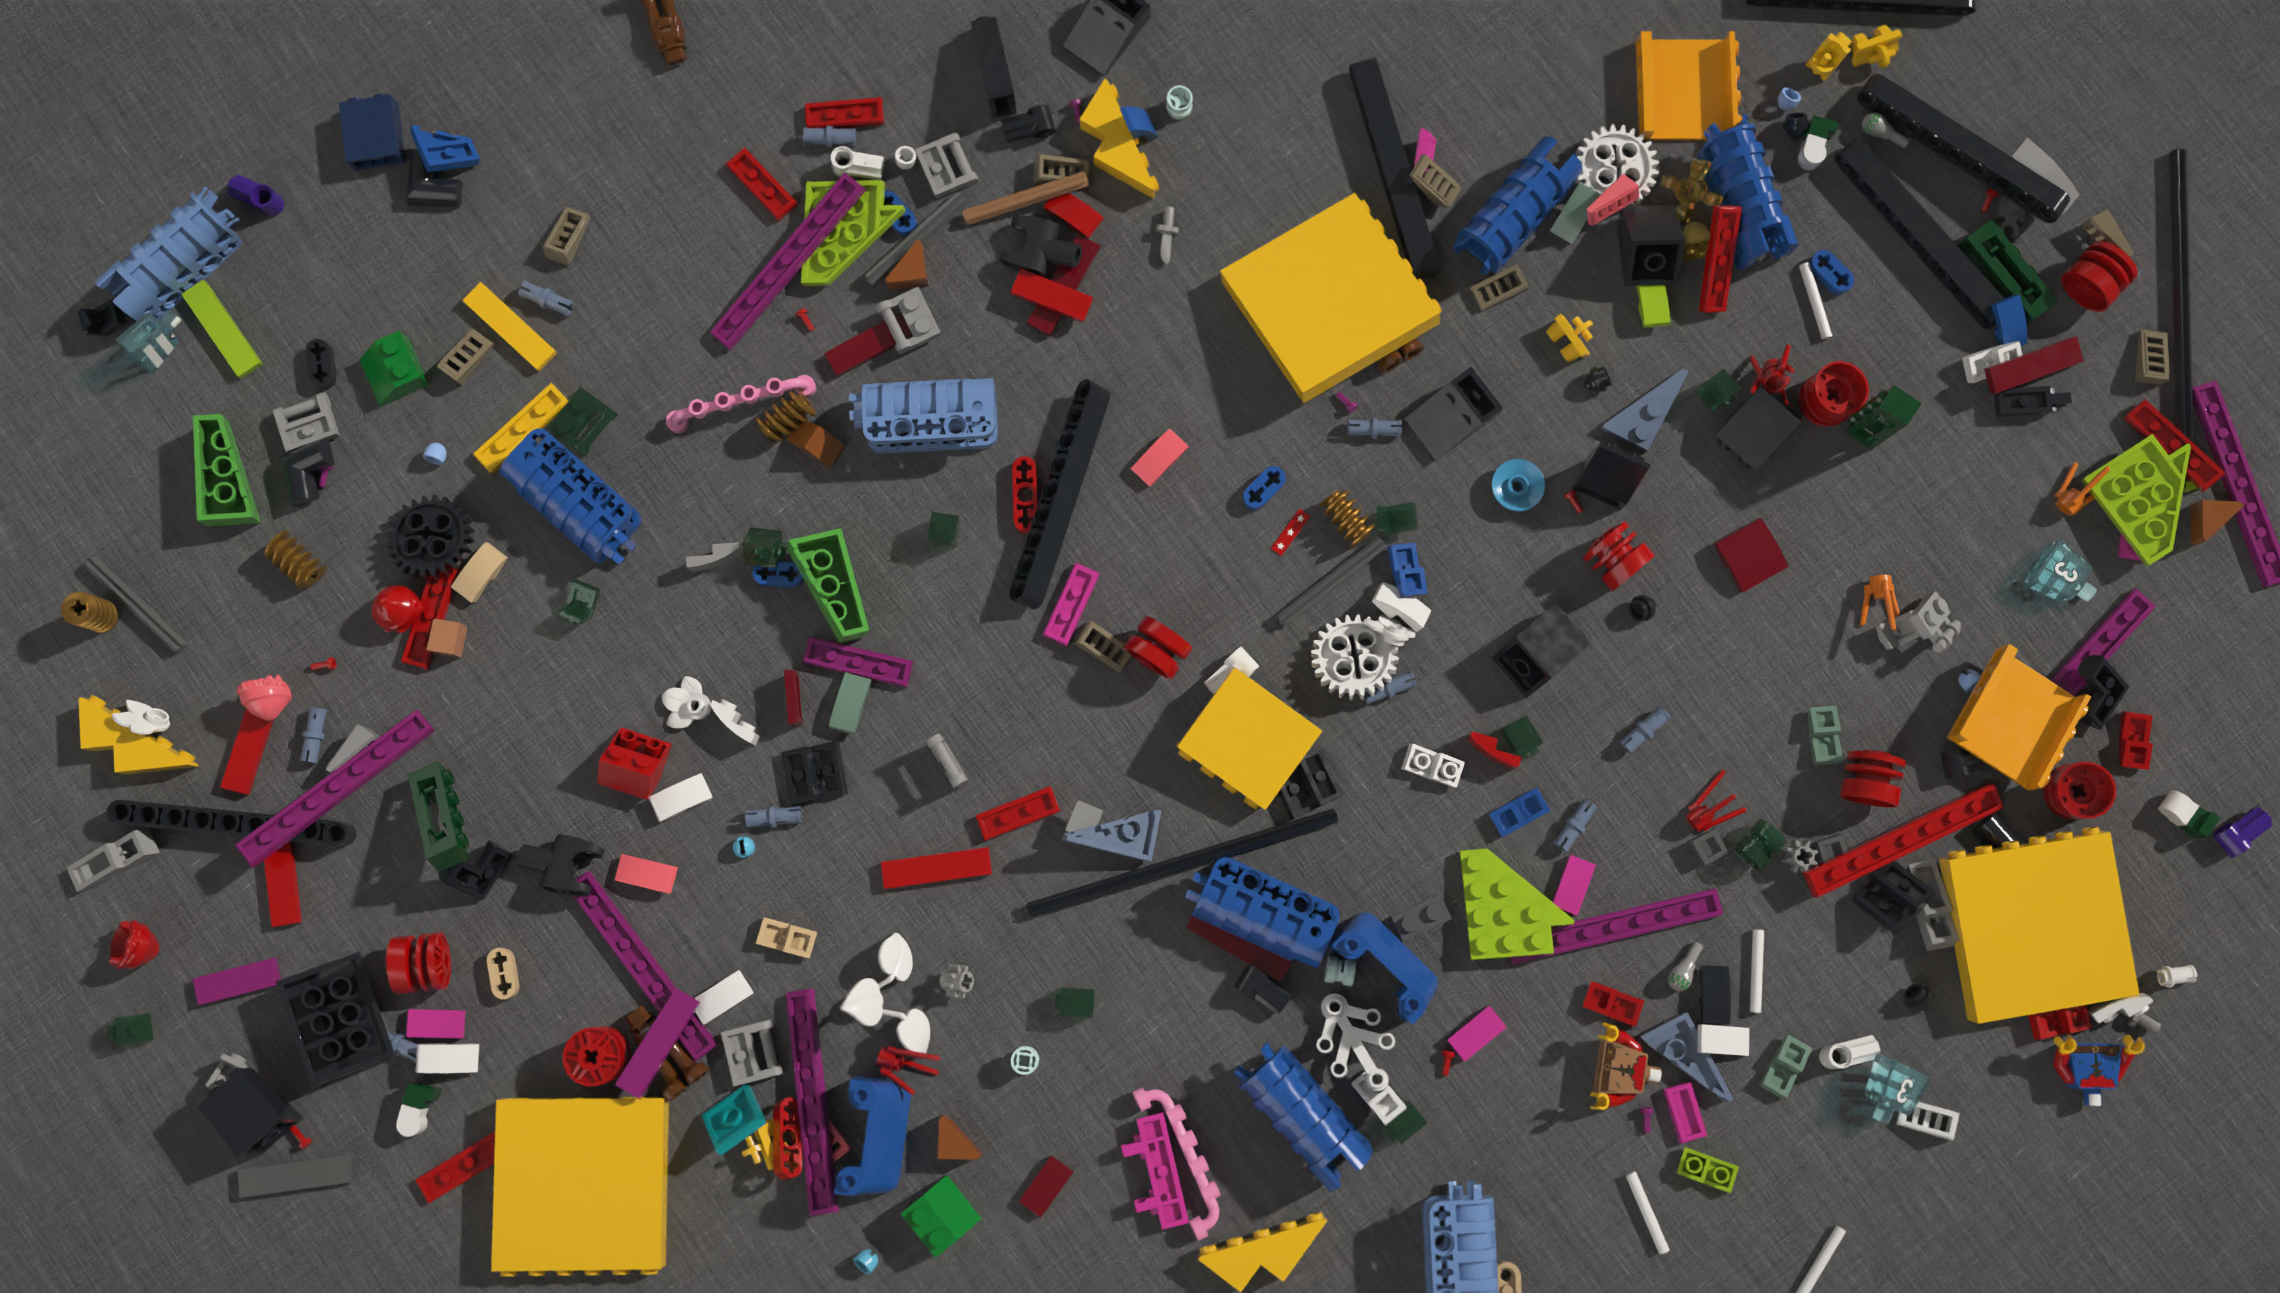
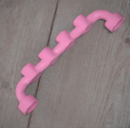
[666,375,816,433]
[1132,1087,1221,1241]

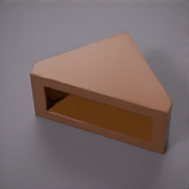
[885,239,928,290]
[786,420,845,468]
[2190,500,2244,546]
[938,1113,983,1160]

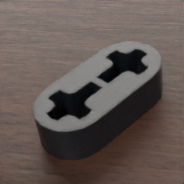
[305,339,337,390]

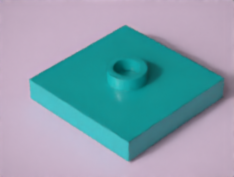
[701,1083,767,1156]

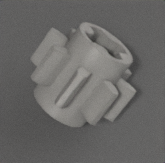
[1782,840,1818,873]
[940,964,974,998]

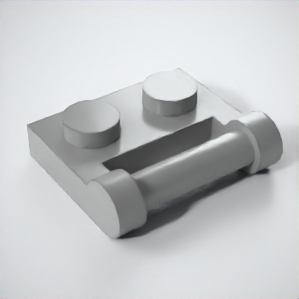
[915,133,979,199]
[876,287,942,354]
[273,392,340,453]
[926,733,970,789]
[721,1020,783,1087]

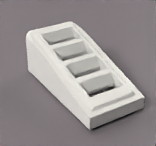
[1896,1099,1960,1141]

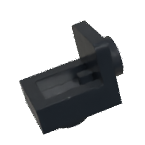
[77,299,127,337]

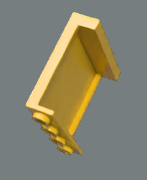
[1176,666,1322,810]

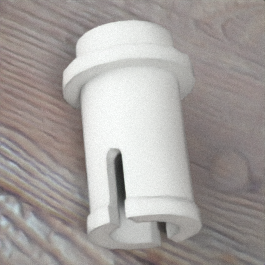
[2157,965,2197,988]

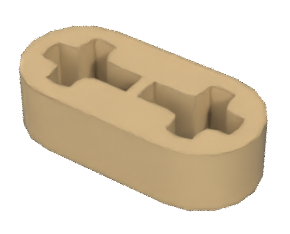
[487,948,519,999]

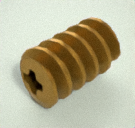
[755,389,816,443]
[1319,490,1375,549]
[264,530,326,589]
[61,592,118,633]

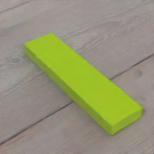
[181,279,263,379]

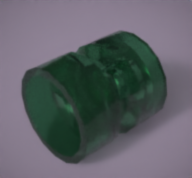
[1734,819,1787,871]

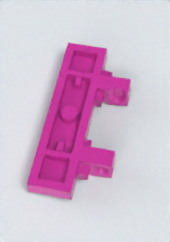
[1121,1112,1189,1230]

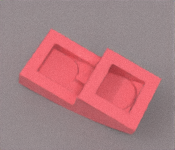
[1131,429,1189,487]
[615,854,678,894]

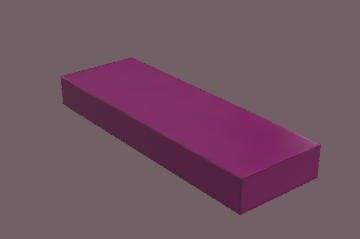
[193,958,281,1005]

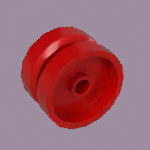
[1123,616,1193,680]

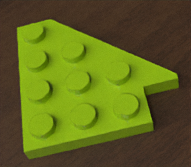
[801,180,905,286]
[2081,434,2191,567]
[1459,849,1574,960]

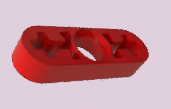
[1012,456,1038,534]
[773,1097,802,1180]

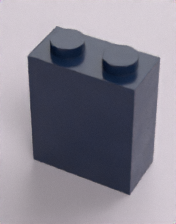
[339,93,406,171]

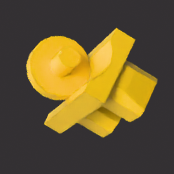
[1850,25,1903,68]
[1805,32,1852,81]
[1546,314,1593,363]
[742,1119,791,1170]

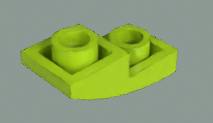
[1635,285,1671,328]
[1677,1147,1739,1193]

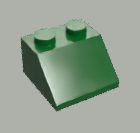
[359,331,429,407]
[901,1175,981,1258]

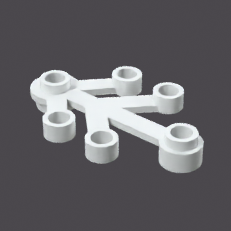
[1317,994,1395,1092]

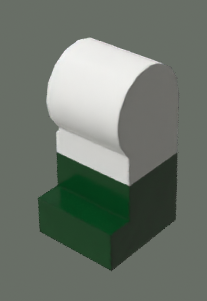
[1798,115,1839,170]
[2158,790,2221,839]
[396,1082,442,1137]

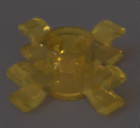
[1660,158,1724,223]

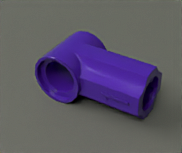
[227,174,284,216]
[2213,807,2273,858]

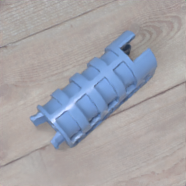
[94,186,242,327]
[849,378,998,454]
[1422,1180,1499,1293]

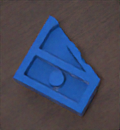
[410,125,480,172]

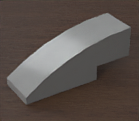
[2010,138,2079,215]
[67,829,160,892]
[1907,860,1959,951]

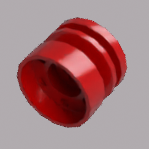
[2061,241,2138,312]
[1798,361,1869,427]
[1582,521,1656,592]
[1840,750,1906,808]
[2043,762,2116,820]
[386,932,451,994]
[563,1026,631,1086]

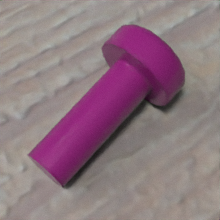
[1070,99,1082,124]
[1335,391,1358,413]
[318,466,333,487]
[1640,1107,1653,1133]

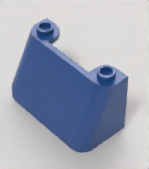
[1328,912,1438,1025]
[834,1076,911,1195]

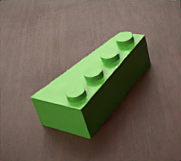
[193,414,261,527]
[786,528,869,643]

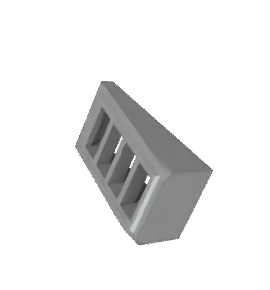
[326,725,380,773]

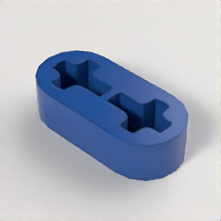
[884,191,917,236]
[1809,250,1854,295]
[1243,466,1286,510]
[753,561,804,588]

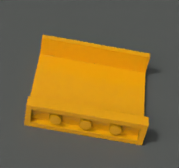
[1636,31,1742,140]
[1947,644,2091,791]

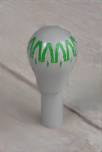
[1862,112,1910,148]
[1667,941,1703,992]

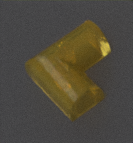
[1682,222,1711,262]

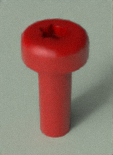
[1980,188,1999,213]
[795,308,815,332]
[1564,489,1583,514]
[310,657,337,670]
[1441,1050,1455,1076]
[289,1125,312,1150]

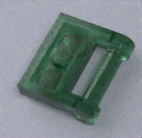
[548,387,618,456]

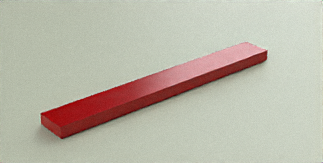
[1803,783,2005,898]

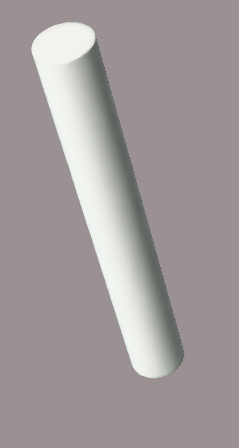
[1799,262,1833,340]
[1750,930,1764,1013]
[1625,1171,1669,1254]
[1796,1225,1846,1293]

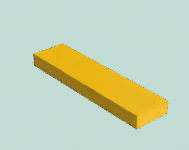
[462,282,557,372]
[473,383,571,475]

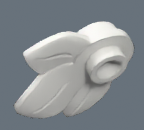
[1363,615,1416,646]
[662,676,711,729]
[112,700,170,735]

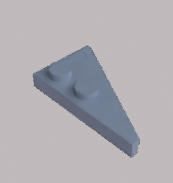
[1600,368,1689,453]
[1062,810,1161,862]
[1639,1012,1734,1102]

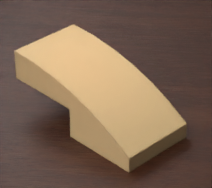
[451,542,508,603]
[755,917,817,959]

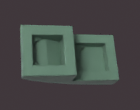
[1550,182,1601,244]
[829,672,871,735]
[1808,706,1843,765]
[1759,1034,1813,1099]

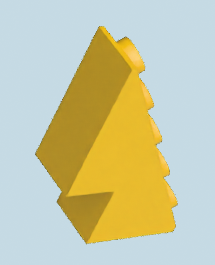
[1080,79,1159,199]
[79,695,198,774]
[1197,1212,1327,1292]

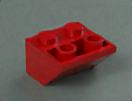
[597,727,671,800]

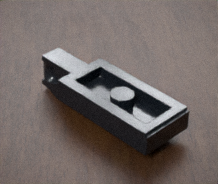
[1993,386,2072,417]

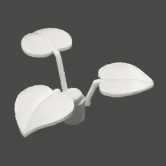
[840,932,930,1053]

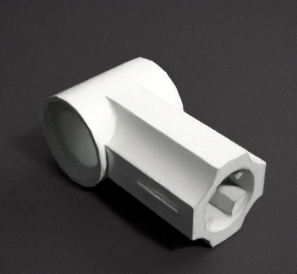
[831,146,884,180]
[1204,647,1259,695]
[1819,1035,1880,1069]

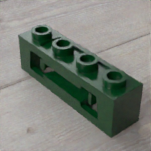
[1958,219,2058,325]
[1845,385,1922,450]
[408,761,470,872]

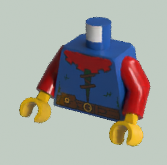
[2053,1035,2145,1106]

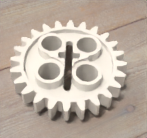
[1576,124,1659,206]
[1311,614,1399,700]

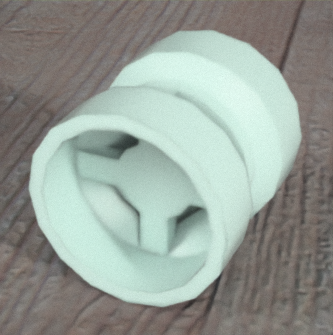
[1166,85,1193,120]
[1324,955,1356,987]
[1011,1046,1039,1075]

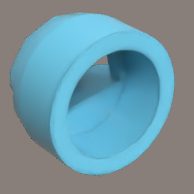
[732,836,755,858]
[853,1249,878,1275]

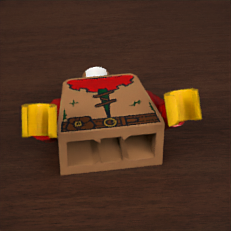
[1590,1023,1661,1110]

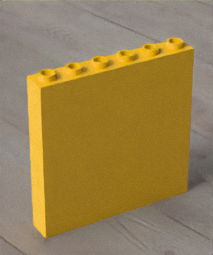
[1220,193,1442,403]
[1939,827,2139,1024]
[491,1097,669,1276]

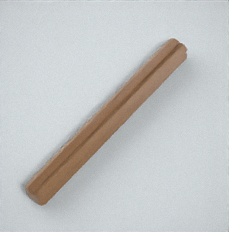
[963,172,1088,224]

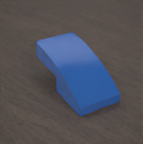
[1120,106,1158,142]
[1991,295,2027,346]
[1387,543,1428,597]
[1489,787,1551,838]

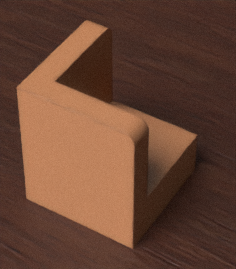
[427,619,467,658]

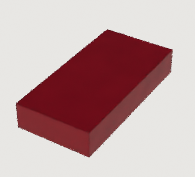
[784,669,803,727]
[1019,1155,1074,1218]

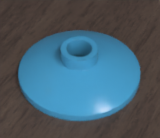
[1491,459,1545,512]

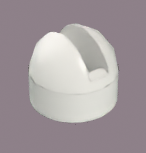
[895,146,916,170]

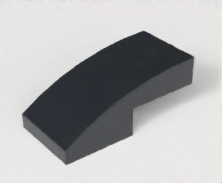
[1699,965,1731,1026]

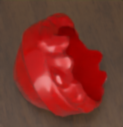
[372,585,424,633]
[108,920,160,970]

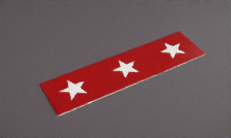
[1270,509,1310,556]

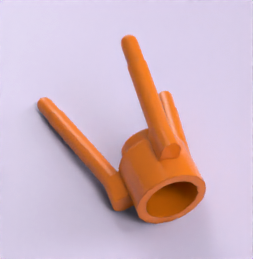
[2054,462,2110,516]
[1860,575,1901,631]

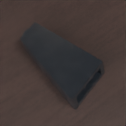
[971,16,1017,119]

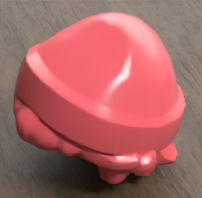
[237,675,292,721]

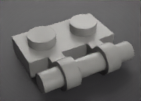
[1909,591,1961,653]

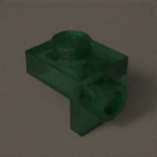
[1374,502,1418,535]
[558,579,600,625]
[107,1013,153,1047]

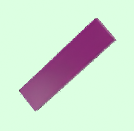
[802,637,914,688]
[615,988,700,1099]

